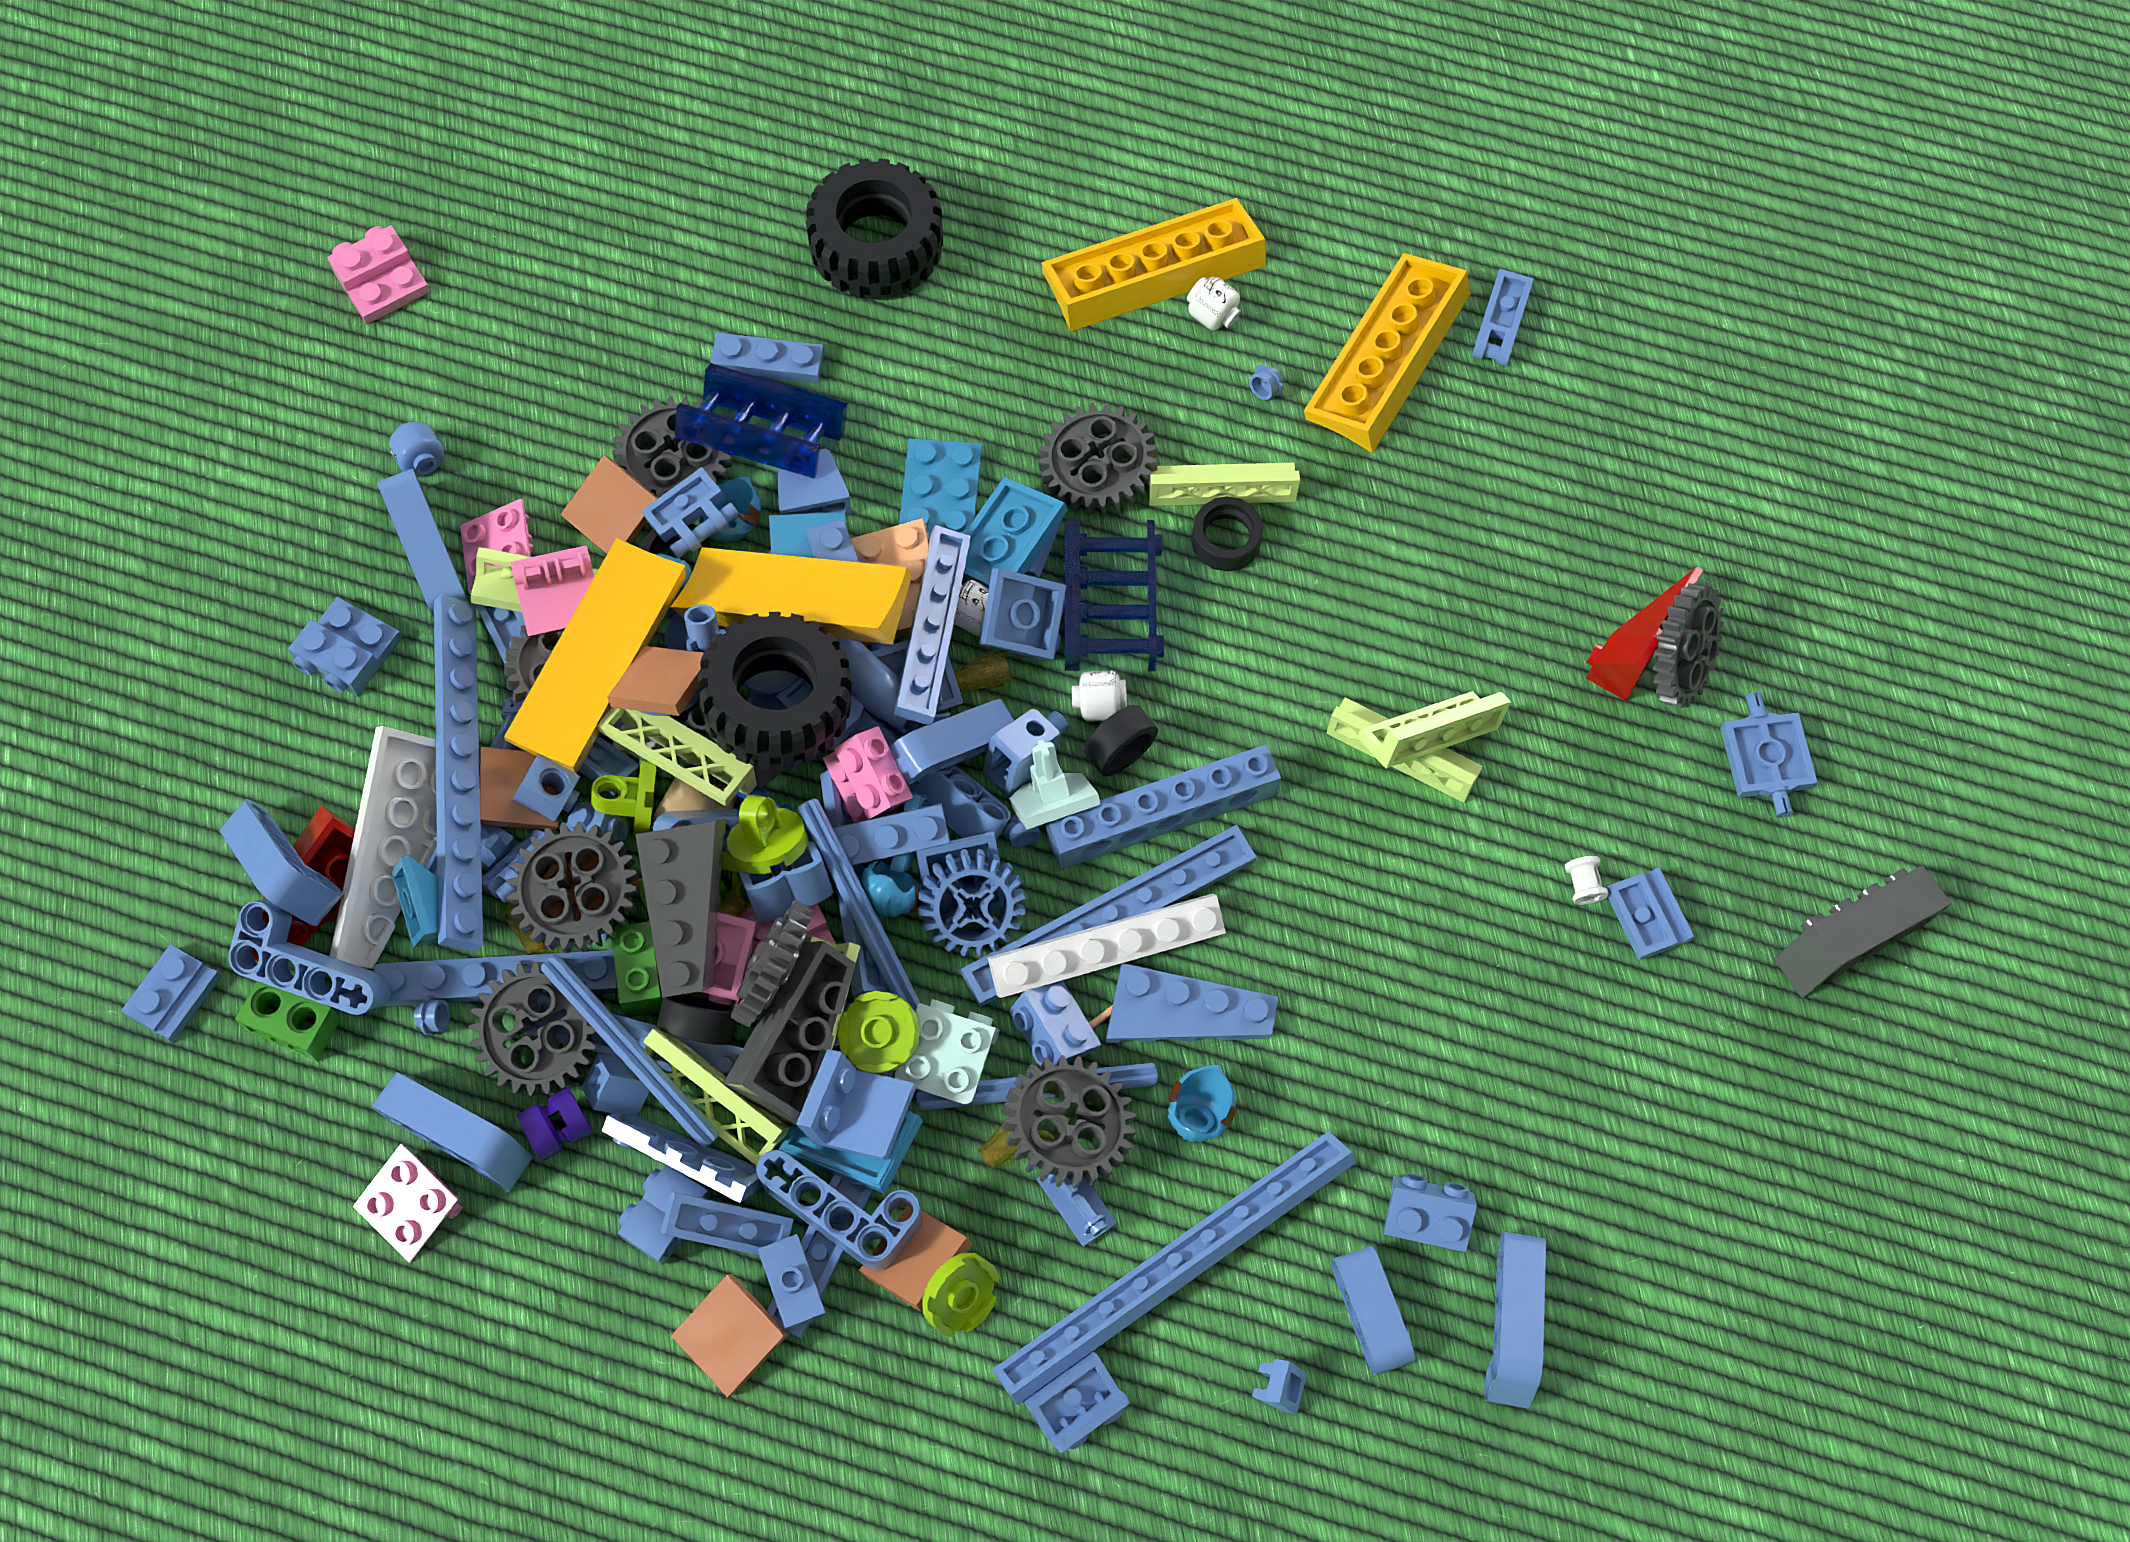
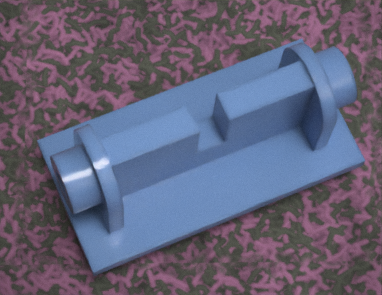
[1036,1174,1117,1247]

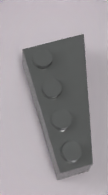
[635,820,726,998]
[1774,865,1952,998]
[723,941,856,1126]

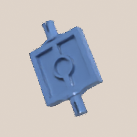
[1720,692,1817,818]

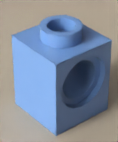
[512,754,580,822]

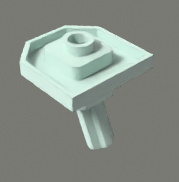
[1010,740,1101,830]

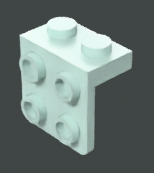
[895,999,1000,1104]

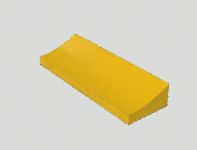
[1041,198,1266,332]
[1304,253,1471,454]
[504,538,686,774]
[670,547,912,645]

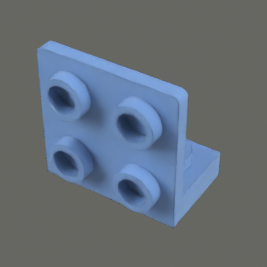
[796,1049,916,1161]

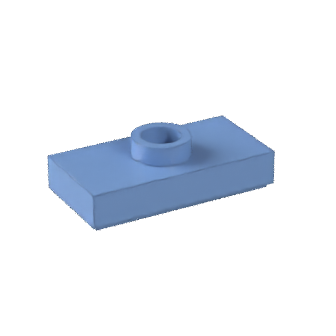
[757,1234,826,1331]

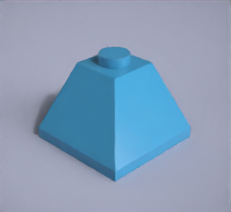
[391,855,438,948]

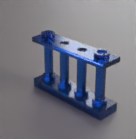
[675,363,848,479]
[1064,519,1164,672]

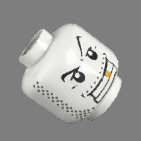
[1187,277,1241,330]
[954,580,989,636]
[1072,671,1127,722]

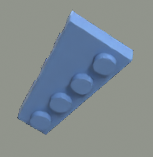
[1105,963,1278,1043]
[602,1111,762,1203]

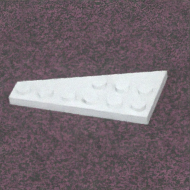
[330,726,437,969]

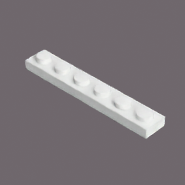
[987,894,1226,998]

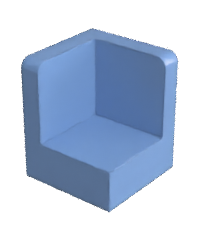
[582,1053,650,1116]

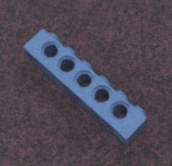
[1046,744,1281,870]

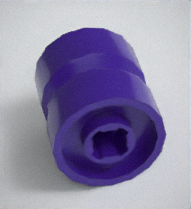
[516,1087,593,1162]

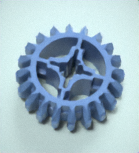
[918,849,1026,957]

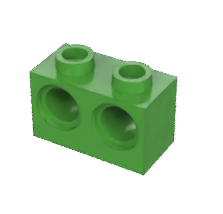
[611,921,663,1017]
[235,981,341,1062]

